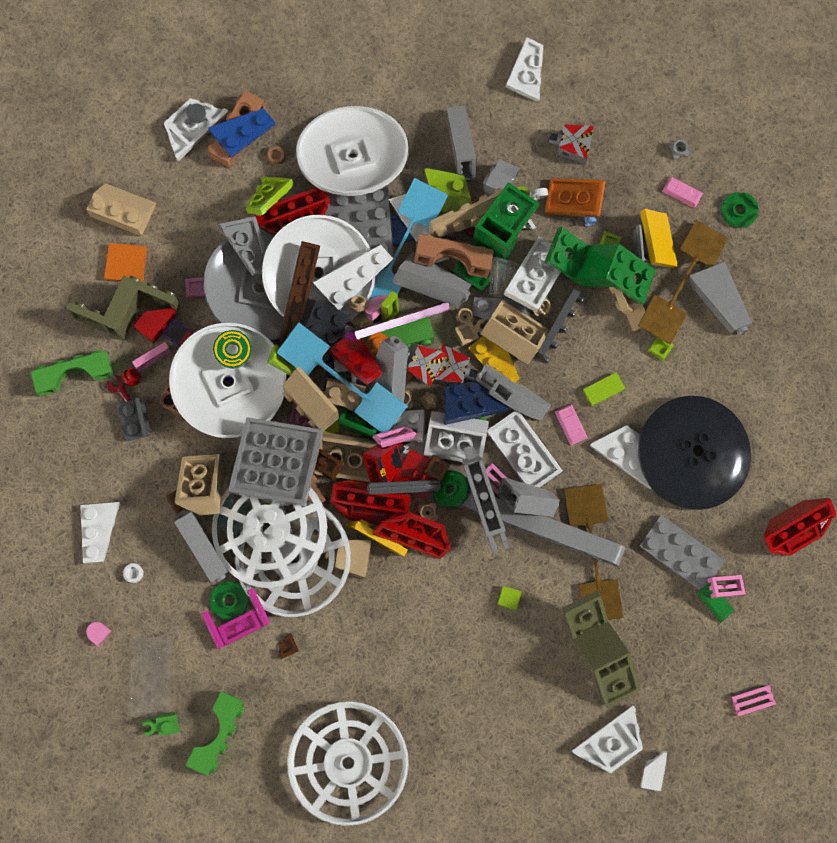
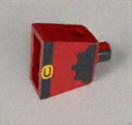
[362,443,405,482]

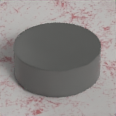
[187,103,206,123]

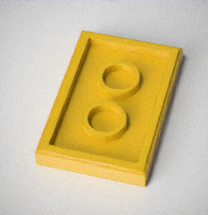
[640,209,678,268]

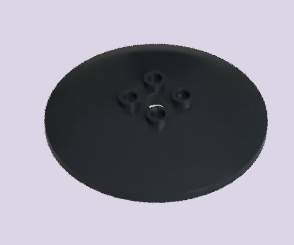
[638,396,751,510]

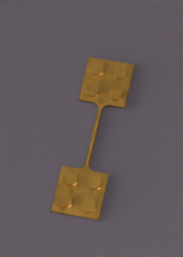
[638,220,728,345]
[564,484,624,620]

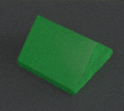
[338,408,379,439]

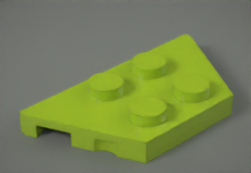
[424,168,472,238]

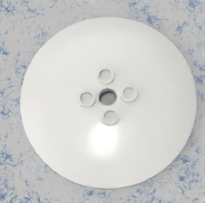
[296,106,408,196]
[262,215,375,322]
[169,323,286,438]

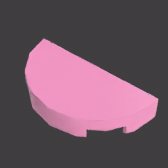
[364,295,388,320]

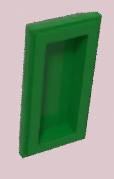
[696,583,735,623]

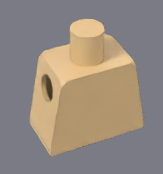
[325,540,371,579]

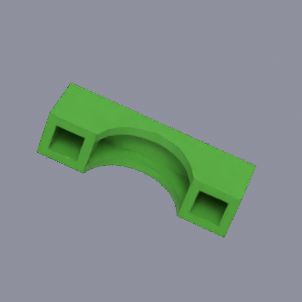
[31,350,114,397]
[185,691,245,776]

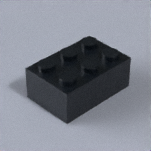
[300,299,350,367]

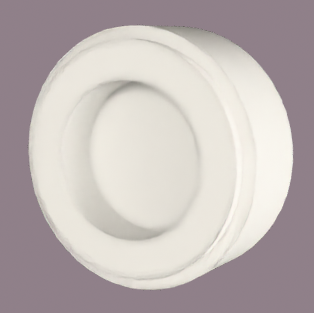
[529,188,548,200]
[516,452,536,473]
[123,563,143,583]

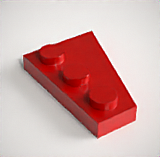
[328,337,381,385]

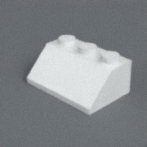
[424,411,489,462]

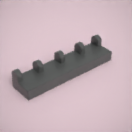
[535,288,585,363]

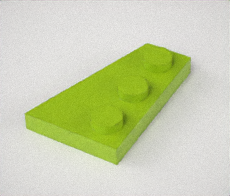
[245,176,294,216]

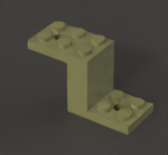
[65,275,181,340]
[562,591,641,707]

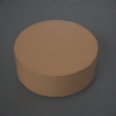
[267,146,285,165]

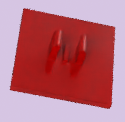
[393,449,437,500]

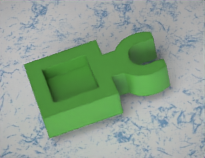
[142,711,179,736]

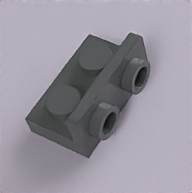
[118,398,151,441]

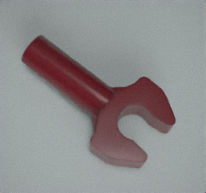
[107,375,132,402]

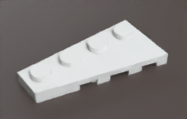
[312,245,393,310]

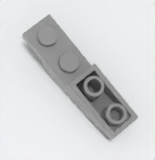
[475,364,552,421]

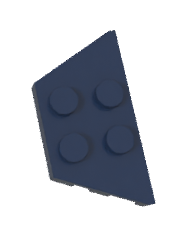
[443,381,509,425]

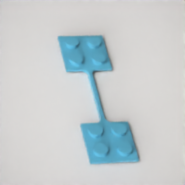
[368,178,448,301]
[277,323,408,433]

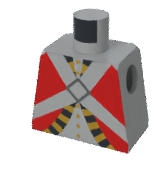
[549,124,594,165]
[406,343,446,386]
[432,345,479,386]

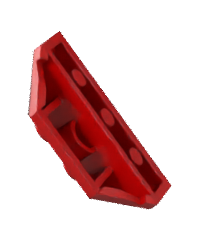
[254,187,330,236]
[331,480,411,525]
[763,498,837,556]
[372,512,450,559]

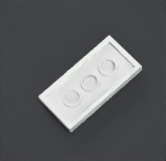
[504,236,568,312]
[487,410,563,488]

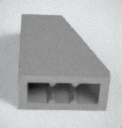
[497,478,560,517]

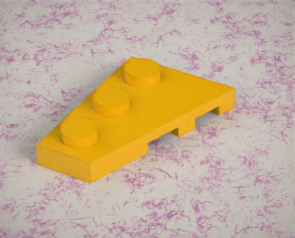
[468,336,520,383]
[346,520,408,556]

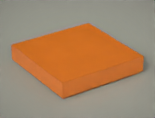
[104,243,147,283]

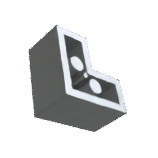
[482,160,519,197]

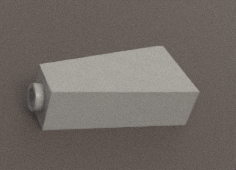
[447,105,476,182]
[392,252,472,307]
[687,262,752,335]
[365,336,408,402]
[174,510,228,583]

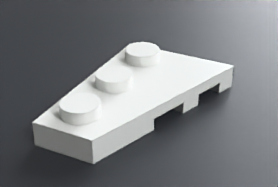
[505,38,543,102]
[80,502,120,564]

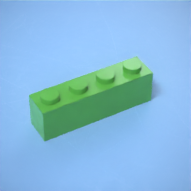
[362,316,435,359]

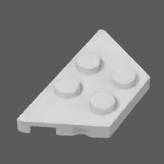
[164,98,229,162]
[590,425,651,489]
[572,705,643,773]

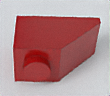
[134,308,178,344]

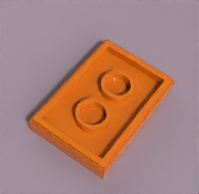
[544,178,605,217]

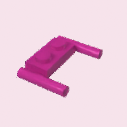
[201,588,270,650]

